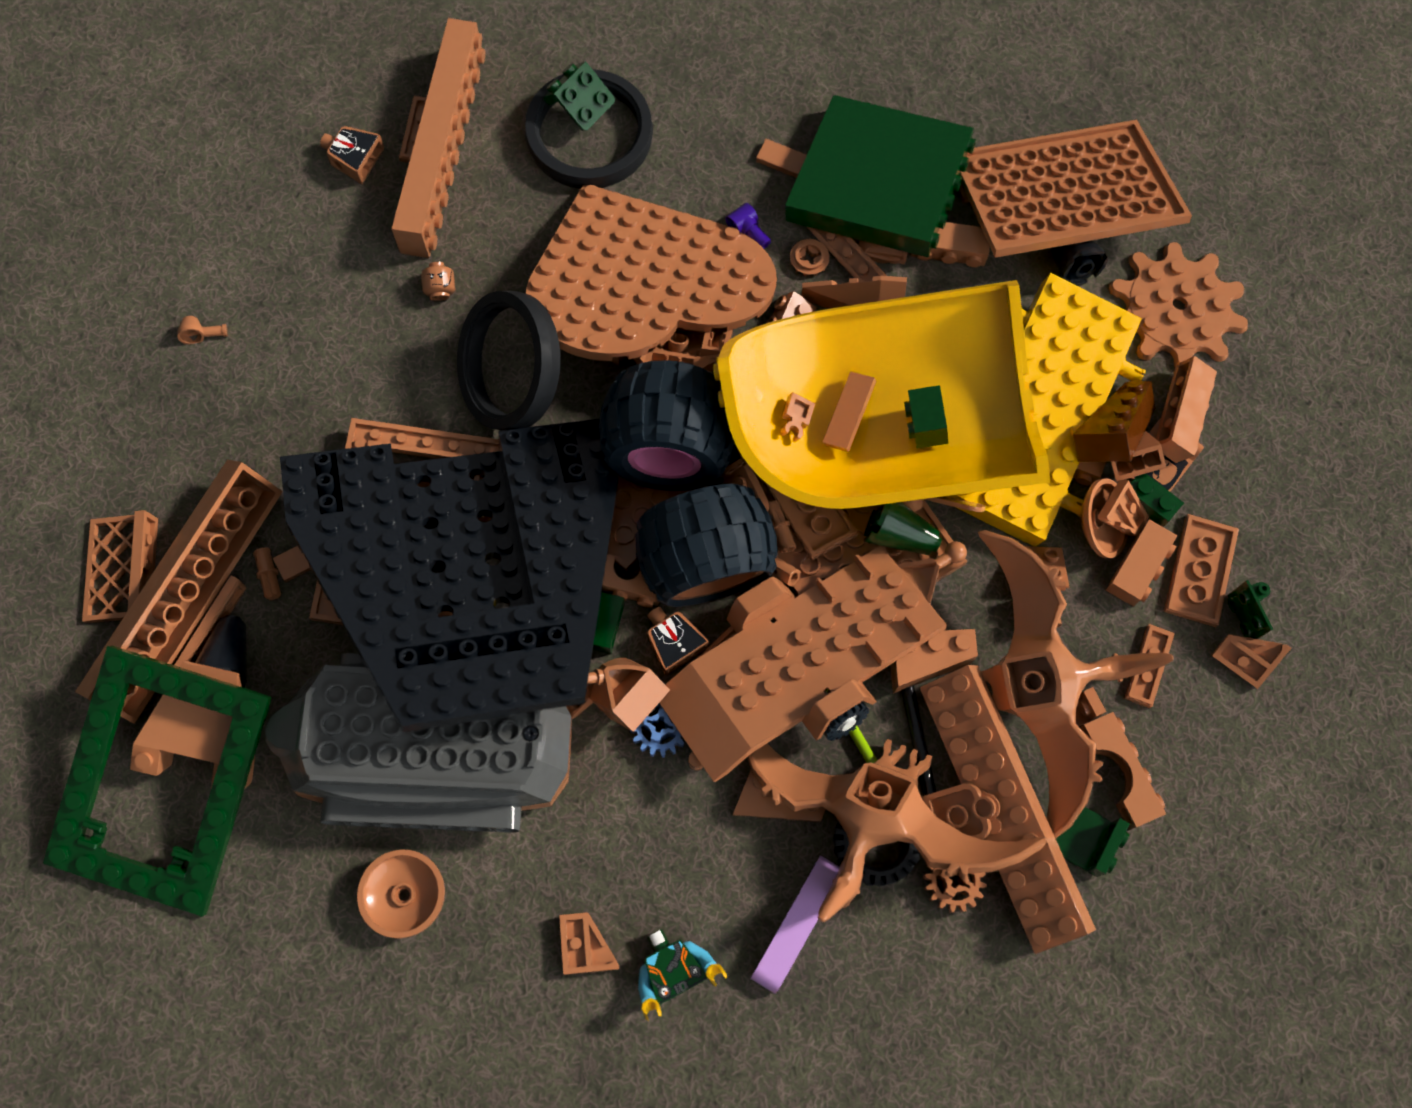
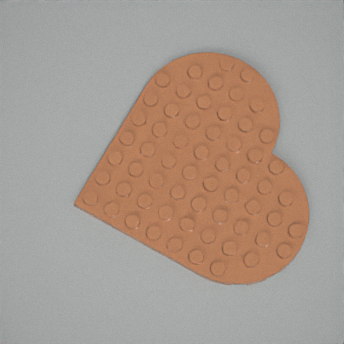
[526,185,777,361]

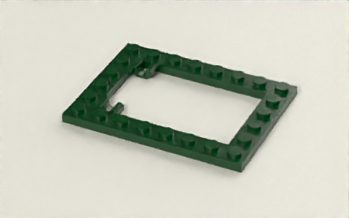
[43,645,272,917]

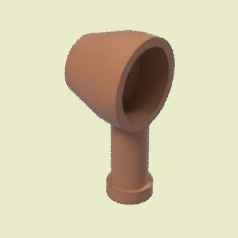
[177,316,228,345]

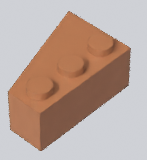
[890,629,978,694]

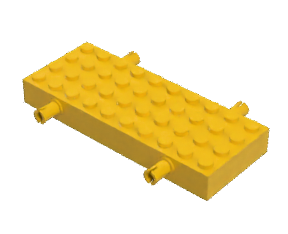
[945,273,1146,547]

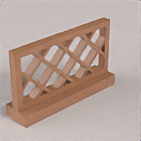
[82,510,158,623]

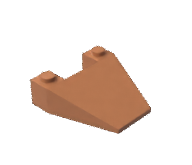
[130,661,255,788]

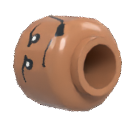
[421,262,455,301]

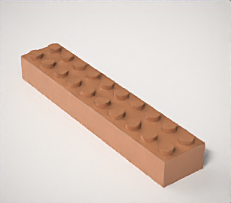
[392,18,485,258]
[75,459,283,724]
[920,665,1096,954]

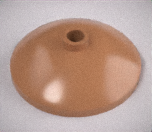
[1081,478,1128,558]
[357,850,445,938]

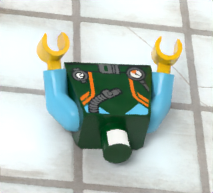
[638,930,727,1021]

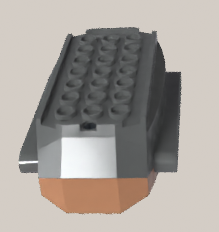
[265,653,572,833]

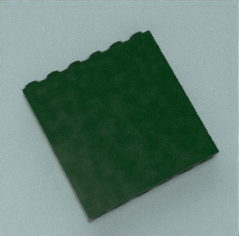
[785,95,976,258]

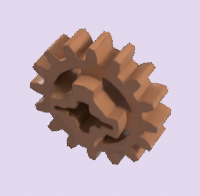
[923,865,987,913]

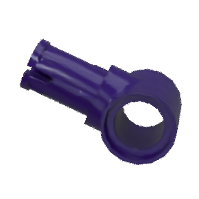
[725,203,771,249]

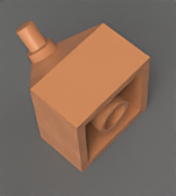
[588,658,670,732]

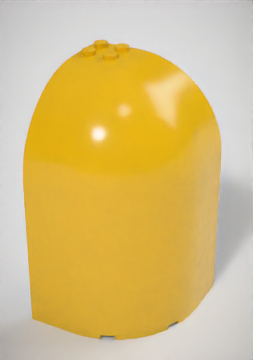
[713,280,1050,509]

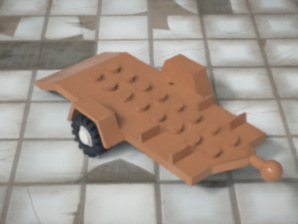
[659,541,967,782]

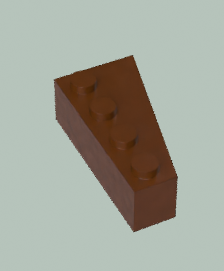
[1073,380,1155,462]

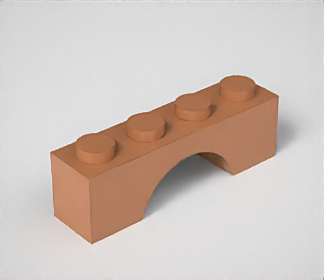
[1080,712,1166,830]

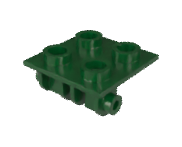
[1227,580,1273,639]

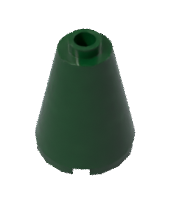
[863,502,942,555]

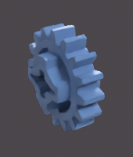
[630,703,684,758]

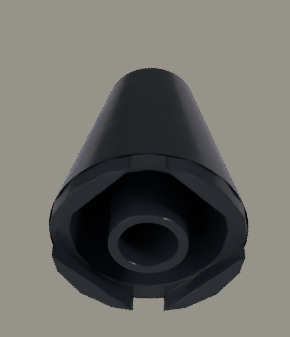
[1051,240,1108,286]
[195,615,247,688]

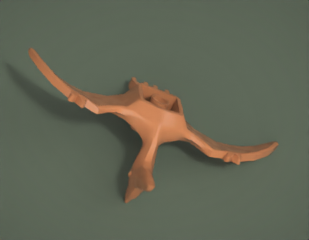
[978,530,1174,839]
[747,739,1047,922]

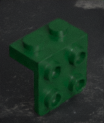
[542,61,615,131]
[1056,807,1130,877]

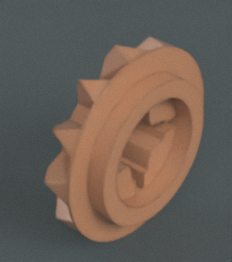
[790,239,830,276]

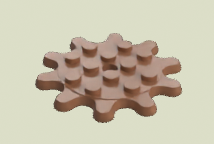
[1108,242,1248,367]

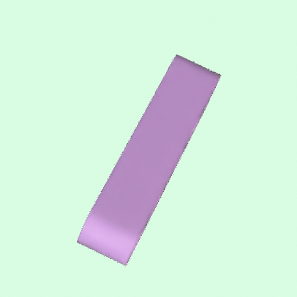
[750,855,840,994]

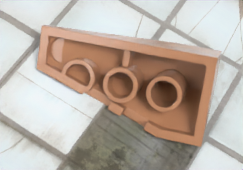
[801,276,907,309]

